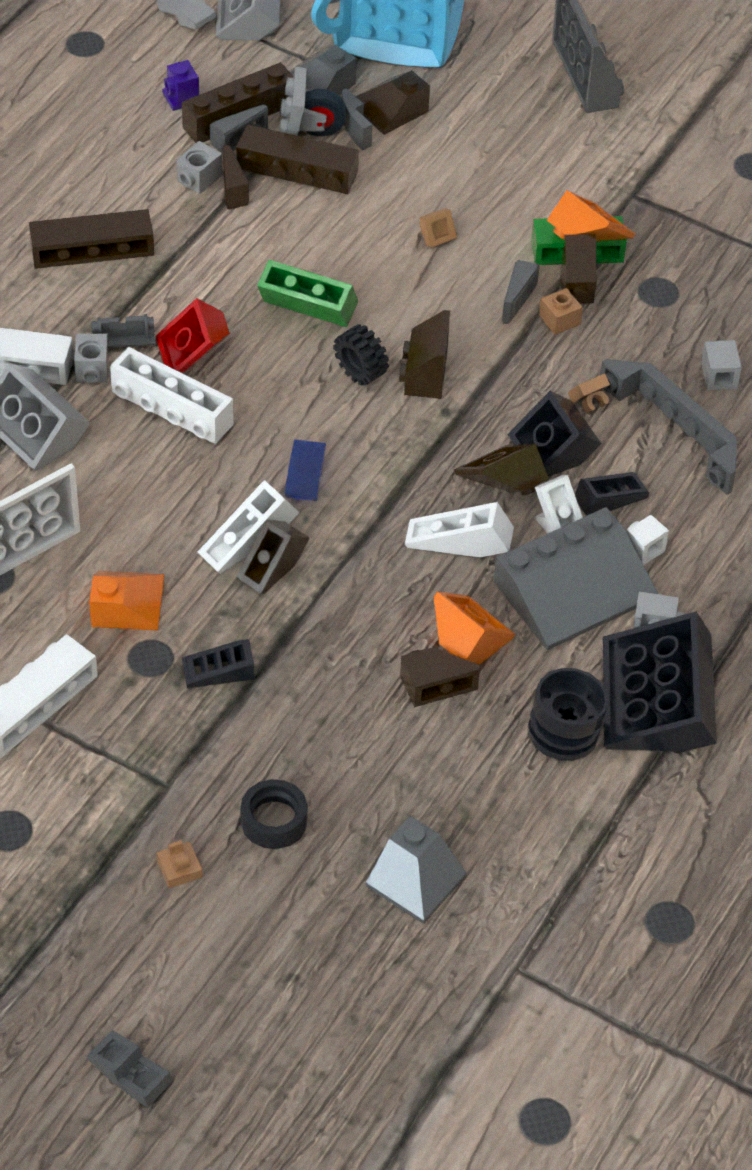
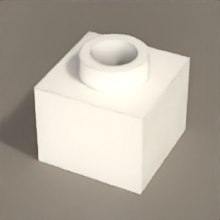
[626,515,669,565]

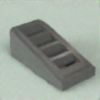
[210,104,268,153]
[502,260,540,324]

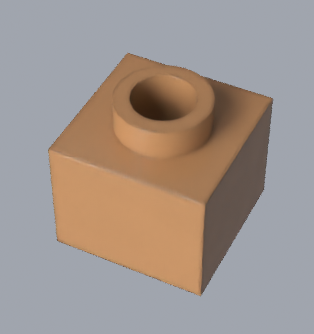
[539,288,583,335]

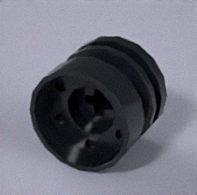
[528,668,608,761]

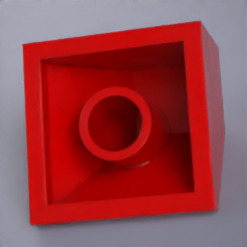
[155,298,230,374]

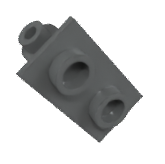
[91,314,156,348]

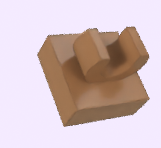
[419,208,457,248]
[568,373,610,413]
[156,840,203,888]

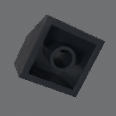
[507,391,602,477]

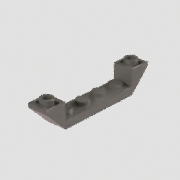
[600,359,737,495]

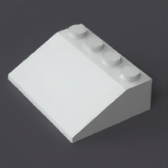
[0,464,81,575]

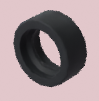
[240,779,308,849]

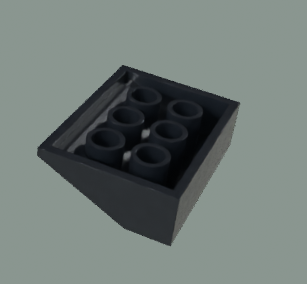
[603,611,717,752]

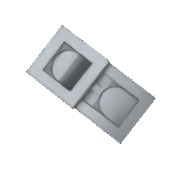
[156,0,217,29]

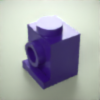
[162,60,199,111]

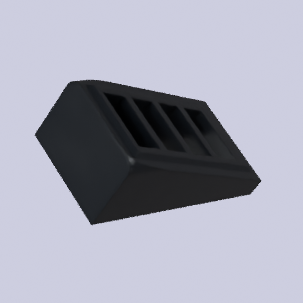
[575,472,649,516]
[182,639,254,688]

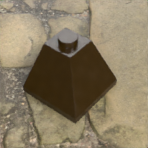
[356,70,430,135]
[454,444,549,495]

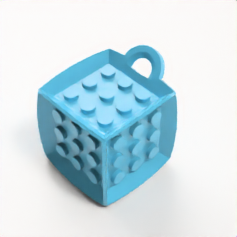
[311,0,464,67]

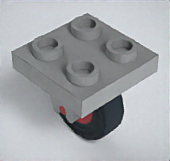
[279,66,346,136]

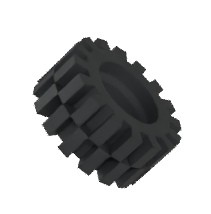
[333,324,389,386]

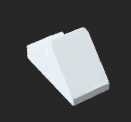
[535,475,583,534]

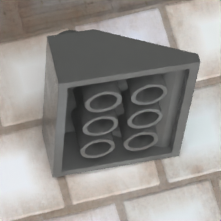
[552,0,624,113]
[493,507,658,650]

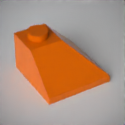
[547,190,636,241]
[89,571,164,630]
[434,591,516,665]

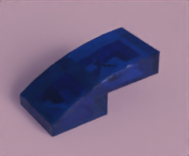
[285,439,326,501]

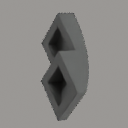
[341,88,372,151]
[87,1030,173,1107]

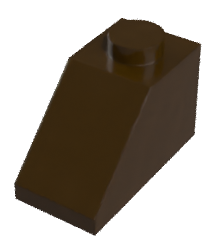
[560,234,597,304]
[236,520,310,594]
[400,647,480,707]

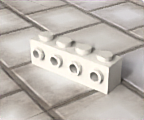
[110,347,233,444]

